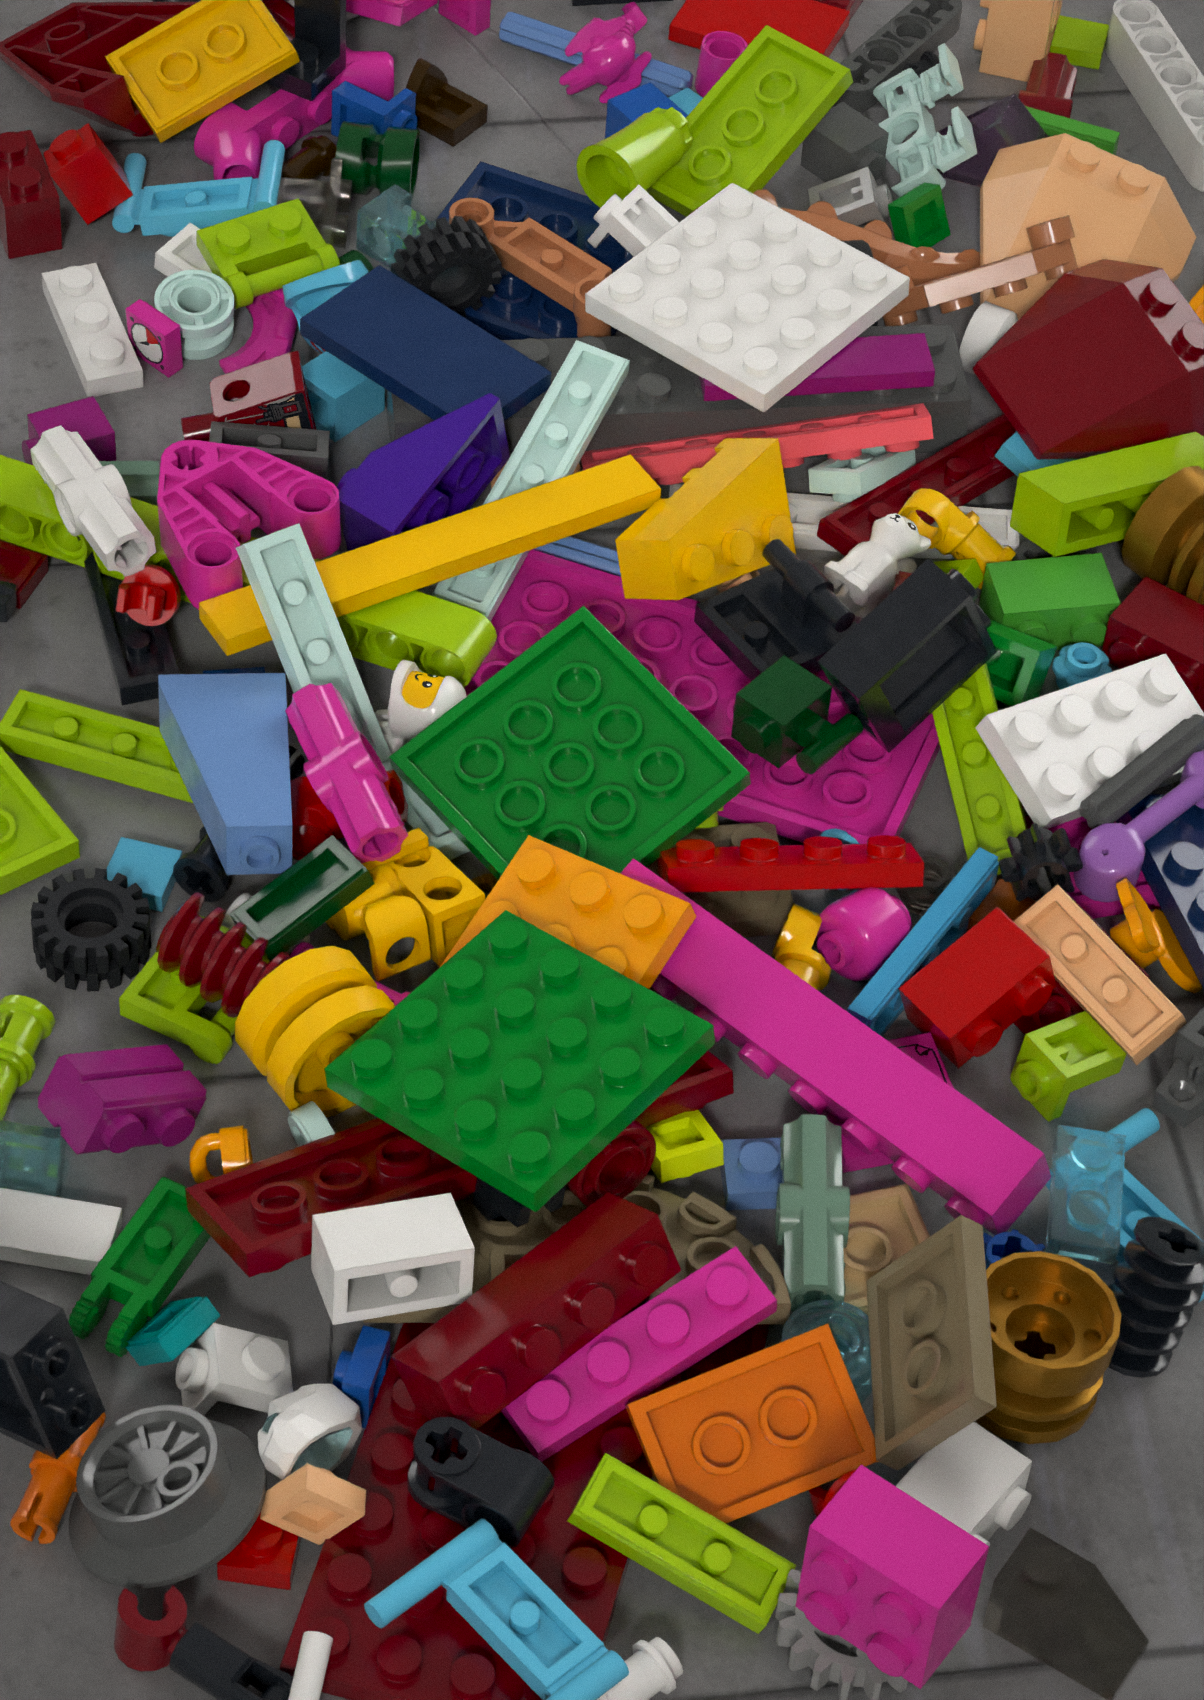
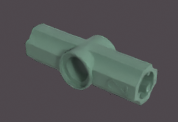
[775,1114,850,1320]

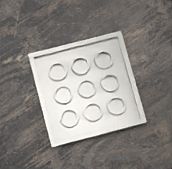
[585,183,910,412]

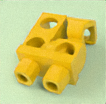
[326,828,485,982]

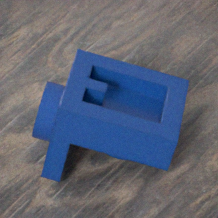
[331,81,418,137]

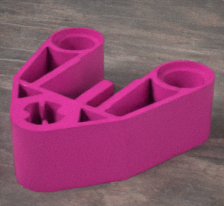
[157,440,341,610]

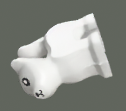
[824,513,931,624]

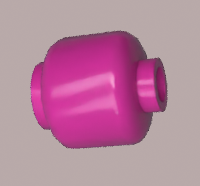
[816,888,912,981]

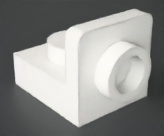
[587,185,679,256]

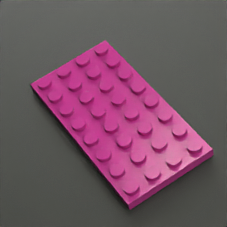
[464,549,941,844]

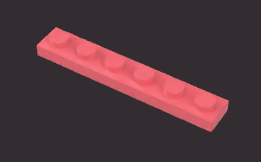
[581,403,934,485]

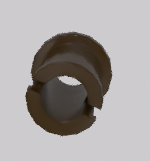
[279,135,337,198]

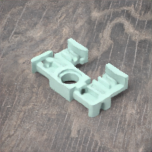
[873,43,978,198]

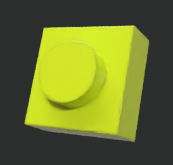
[647,1110,724,1183]

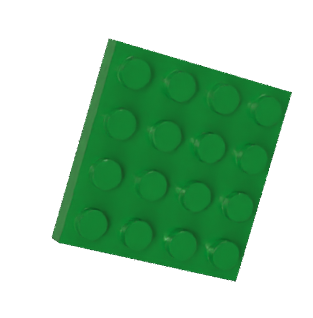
[389,606,751,880]
[324,910,715,1212]

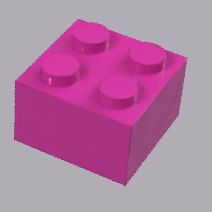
[795,1465,989,1689]

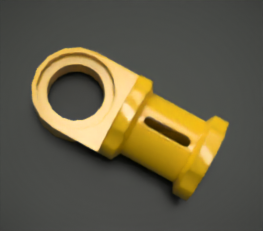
[898,488,1016,590]
[771,903,831,991]

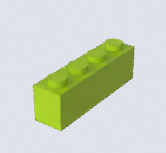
[1010,432,1204,557]

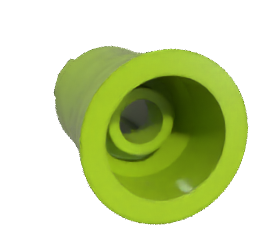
[576,107,693,208]

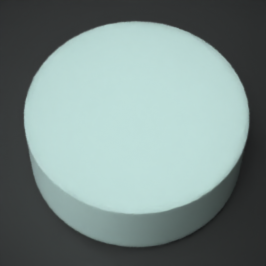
[288,1101,335,1147]

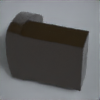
[406,58,488,147]

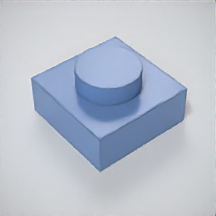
[720,1137,782,1211]

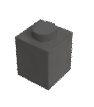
[801,102,889,182]

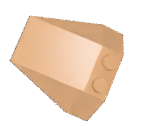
[980,133,1196,320]

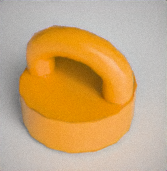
[189,1125,253,1184]

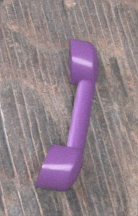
[1073,750,1204,902]

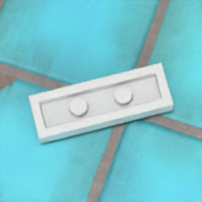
[42,263,143,397]

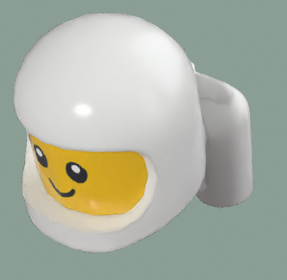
[374,660,467,760]

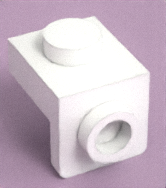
[175,1323,293,1416]

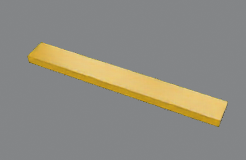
[199,454,661,656]

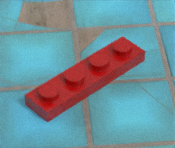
[657,835,924,892]

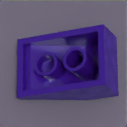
[337,393,510,551]

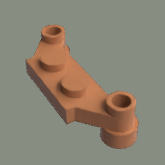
[449,198,612,338]
[882,215,1078,326]

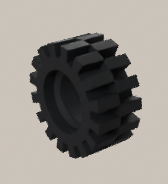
[391,216,503,317]
[31,868,151,992]

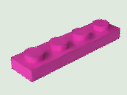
[501,1246,777,1462]

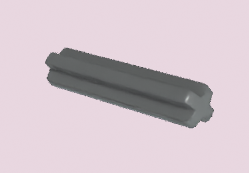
[1079,714,1204,829]

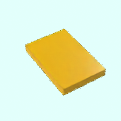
[105,0,300,143]

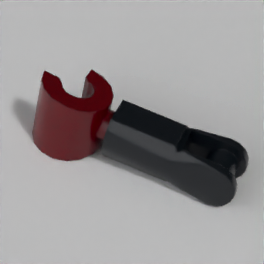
[114,1585,293,1700]

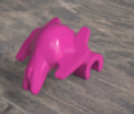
[559,2,652,103]

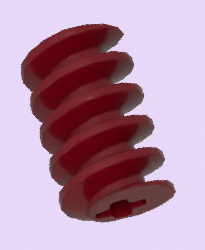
[156,892,289,1018]

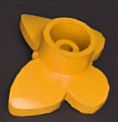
[1110,877,1203,993]

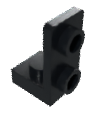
[266,0,346,101]

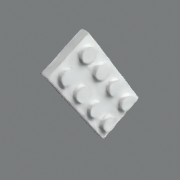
[975,654,1204,829]

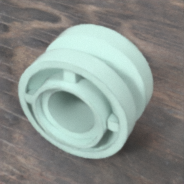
[154,270,234,360]

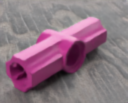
[285,683,408,864]

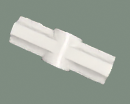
[30,425,156,577]

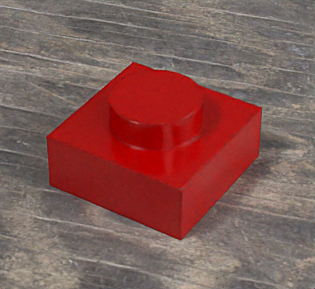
[217,1512,302,1590]

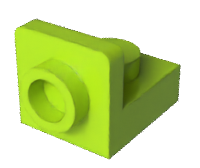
[1010,1011,1127,1121]

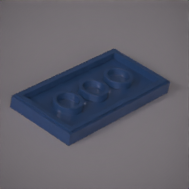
[300,265,552,421]

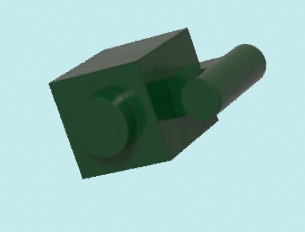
[731,655,863,774]

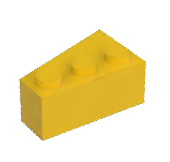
[615,438,796,600]

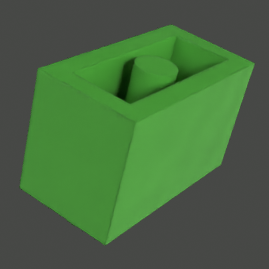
[979,553,1121,651]

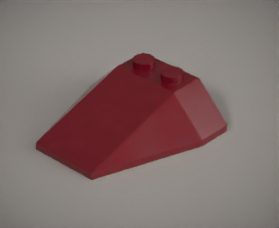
[0,1,199,137]
[972,259,1204,460]

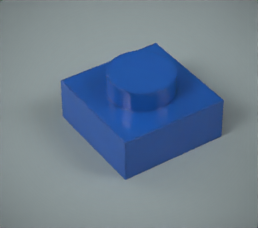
[332,1325,391,1429]

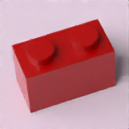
[898,907,1057,1069]

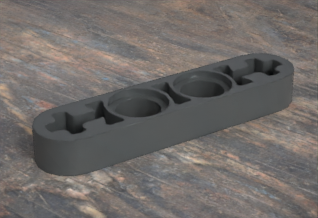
[834,0,962,112]

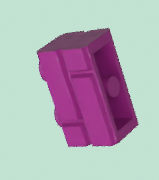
[38,1044,207,1155]

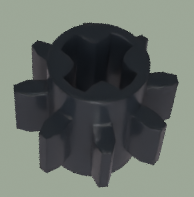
[998,823,1083,902]

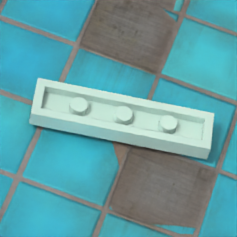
[236,523,391,762]

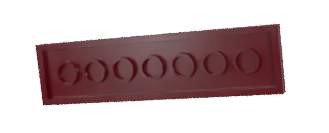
[185,1051,734,1278]

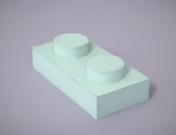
[808,446,916,503]

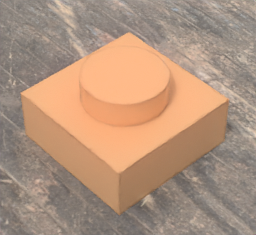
[260,1463,366,1545]

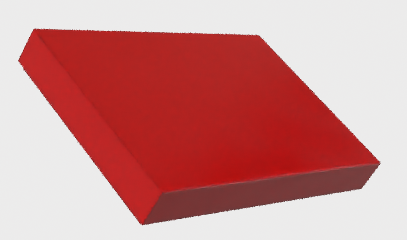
[668,0,850,58]

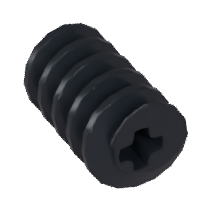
[1108,1216,1204,1378]

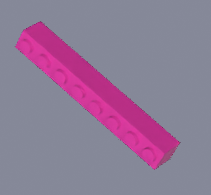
[620,858,1051,1235]

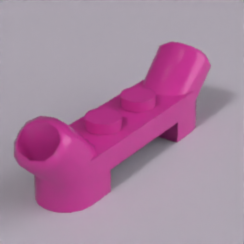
[194,47,394,180]

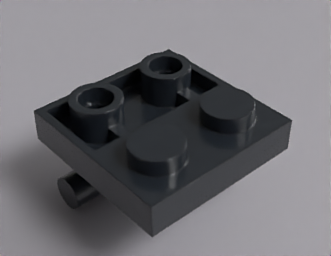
[694,539,857,681]

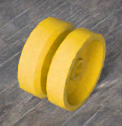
[235,946,395,1117]

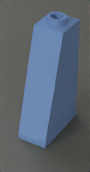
[158,673,292,875]

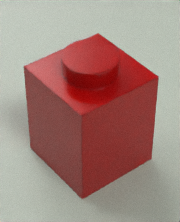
[43,123,133,225]

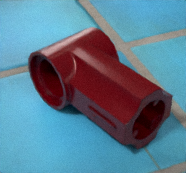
[1016,52,1078,118]

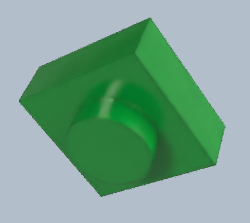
[888,182,951,248]

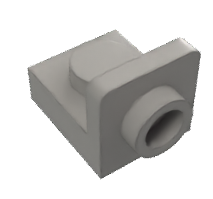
[808,166,894,232]

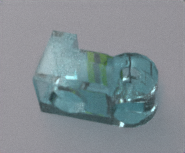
[356,184,450,271]

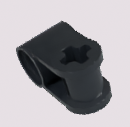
[407,1417,554,1548]

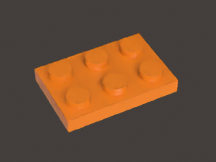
[625,1324,878,1524]

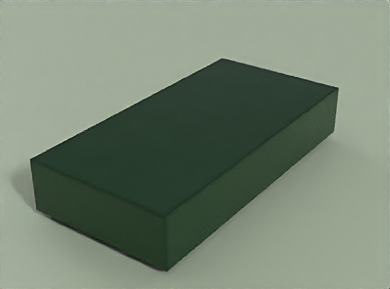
[229,835,375,961]

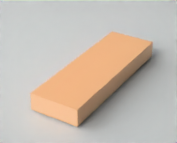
[1013,884,1187,1066]

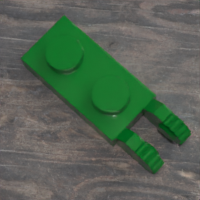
[68,1177,211,1357]

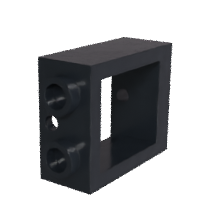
[818,558,997,753]
[0,1281,106,1460]

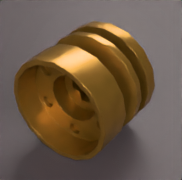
[1122,466,1204,605]
[974,1251,1121,1444]

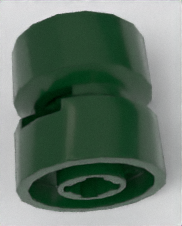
[334,121,420,201]

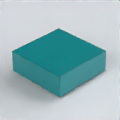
[125,1296,221,1366]

